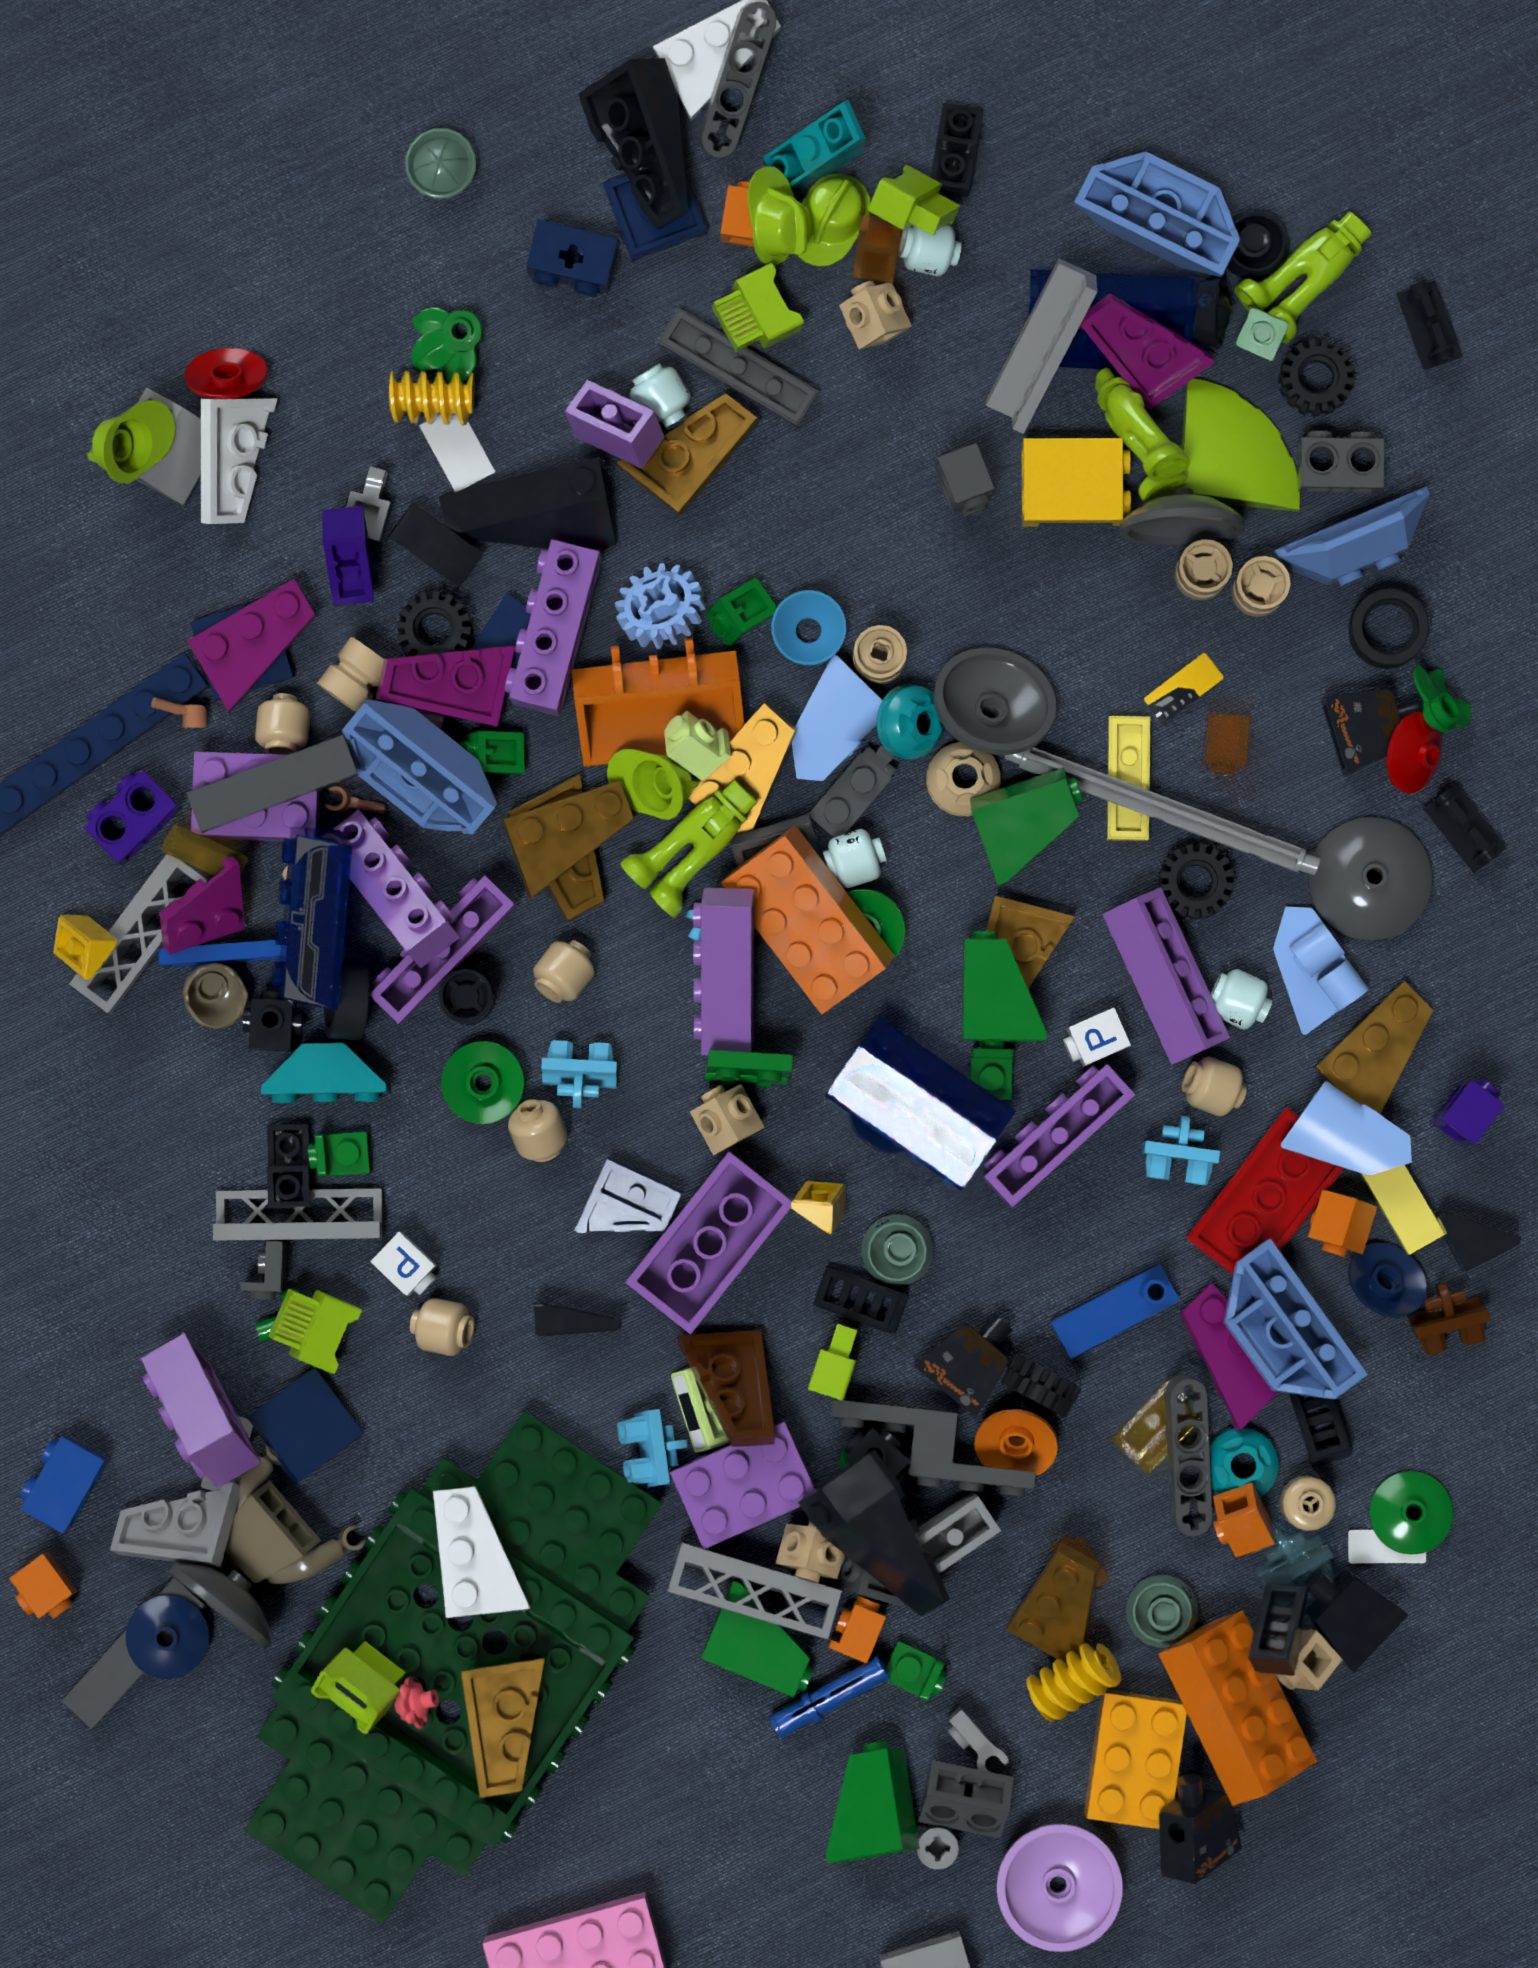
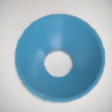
[771,590,846,666]

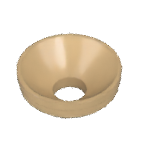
[926,742,1001,817]

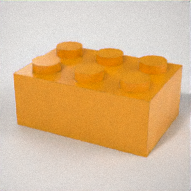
[1084,1690,1187,1829]

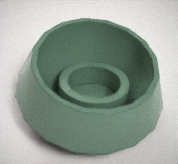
[405,128,476,198]
[861,1214,934,1286]
[1126,1575,1199,1648]

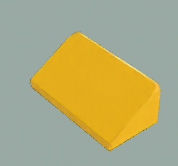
[53,915,118,980]
[791,1181,846,1234]

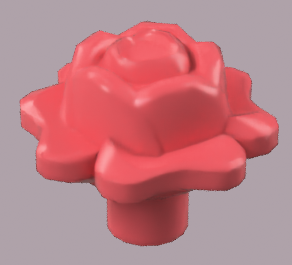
[394,1678,439,1729]

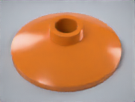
[974,1409,1058,1477]

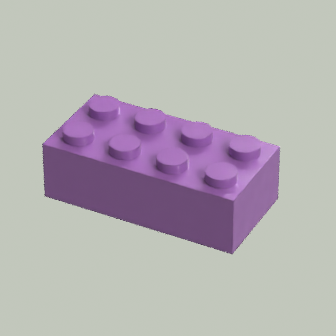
[625,1152,792,1335]

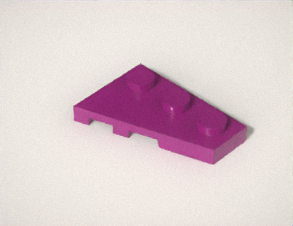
[187,579,316,713]

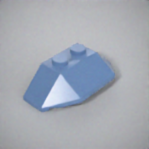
[1074,152,1240,277]
[1271,486,1430,587]
[342,699,497,835]
[1223,1238,1368,1399]

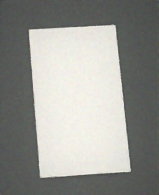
[419,413,495,492]

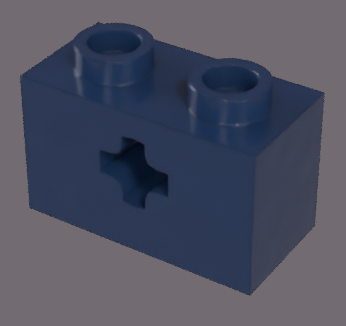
[526,219,619,297]

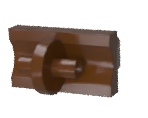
[1407,1282,1490,1355]

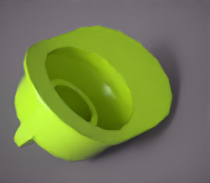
[747,166,812,266]
[796,173,871,267]
[87,400,176,484]
[607,749,699,820]

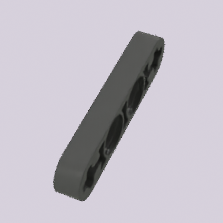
[698,2,776,158]
[1165,1374,1212,1537]

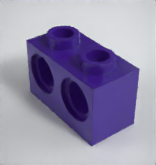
[322,506,374,606]
[83,770,182,866]
[1431,1079,1505,1147]

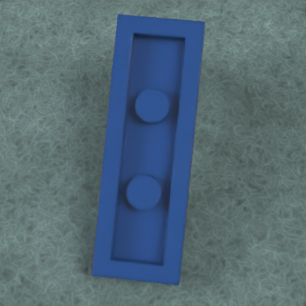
[158,939,288,968]
[1050,1264,1180,1359]

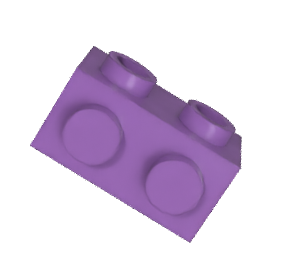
[564,380,664,469]

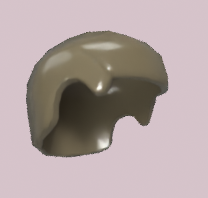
[182,962,248,1029]

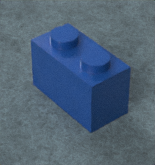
[20,1435,110,1534]

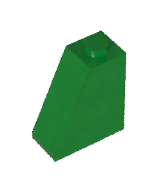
[970,767,1084,885]
[961,931,1047,1042]
[701,1579,814,1698]
[826,1742,920,1863]

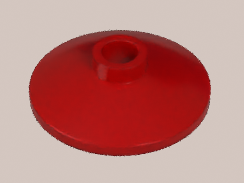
[184,348,267,399]
[1386,711,1442,794]

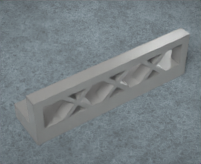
[986,259,1098,434]
[69,851,208,1015]
[213,1188,383,1241]
[667,1543,842,1640]

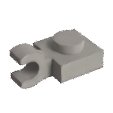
[346,466,392,543]
[948,1706,1009,1772]

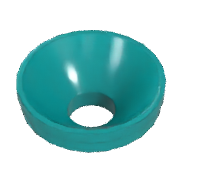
[876,684,944,759]
[1209,1427,1279,1497]

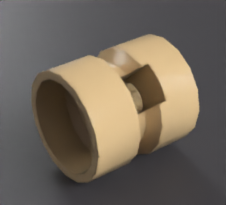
[1174,539,1233,600]
[1231,556,1291,617]
[852,625,907,685]
[317,637,384,712]

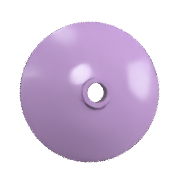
[996,1824,1123,1952]

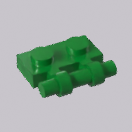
[704,1050,792,1088]

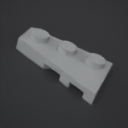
[110,1482,240,1567]

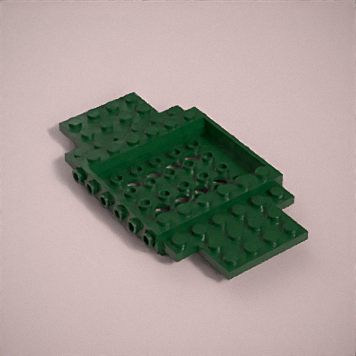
[244,1410,663,1925]

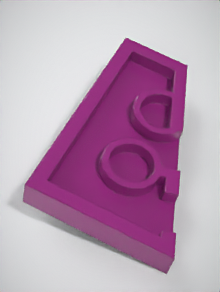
[1080,293,1216,410]
[376,646,515,727]
[1179,1283,1278,1432]

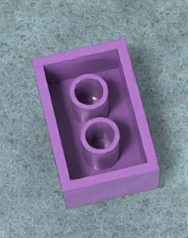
[191,752,322,842]
[141,1333,261,1488]
[670,1420,814,1549]

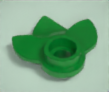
[411,307,483,383]
[1413,665,1471,733]

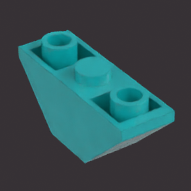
[763,101,866,190]
[261,1043,389,1103]

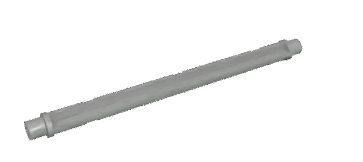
[1004,747,1321,876]

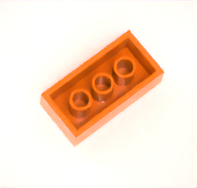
[721,825,895,1015]
[1158,1610,1317,1806]

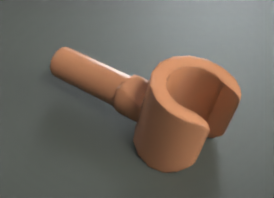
[151,697,207,728]
[325,786,385,814]

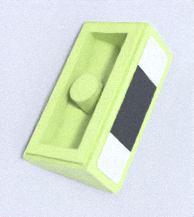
[671,1368,730,1453]

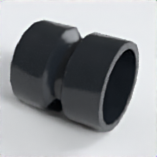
[438,969,496,1026]

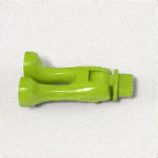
[1234,211,1372,343]
[1095,368,1190,504]
[620,780,758,918]

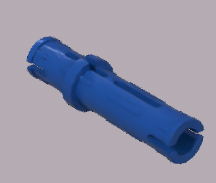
[769,1655,891,1738]

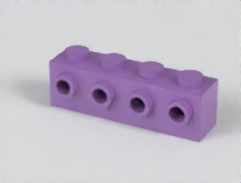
[505,539,602,717]
[320,809,460,968]
[369,876,517,1026]
[693,887,754,1055]
[1102,887,1230,1065]
[982,1064,1135,1208]

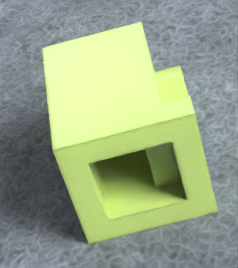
[664,711,731,781]

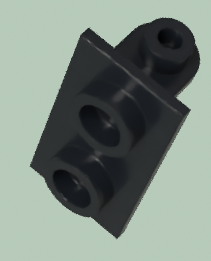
[1396,280,1463,371]
[1423,784,1507,874]

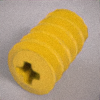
[389,370,475,425]
[1026,1643,1121,1722]

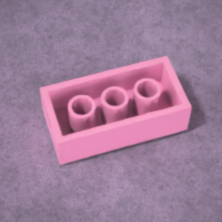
[482,1891,667,1968]

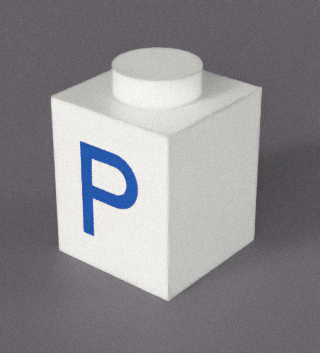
[1063,1008,1131,1067]
[370,1231,438,1296]

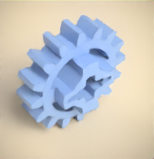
[615,563,706,649]

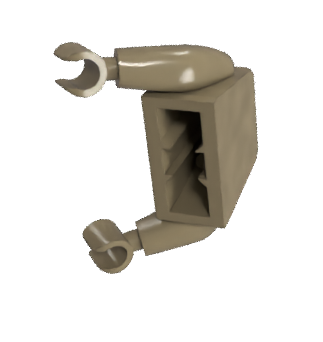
[220,1444,365,1584]

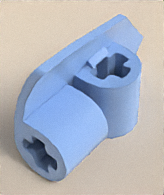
[792,655,882,781]
[1273,906,1369,1035]
[1281,1080,1412,1176]

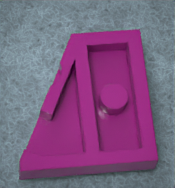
[159,856,245,954]

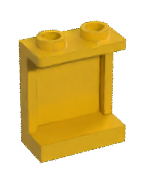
[1021,438,1131,527]

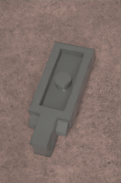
[808,745,897,838]

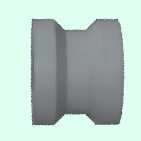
[917,1825,959,1870]

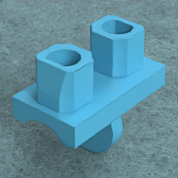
[541,1040,617,1109]
[1141,1115,1220,1186]
[617,1409,688,1488]

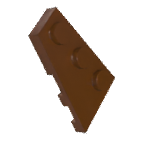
[678,1330,775,1447]

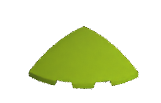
[1181,379,1300,512]

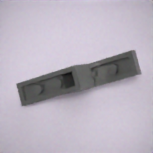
[831,1399,1036,1497]

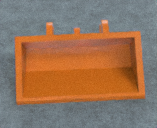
[572,637,744,767]

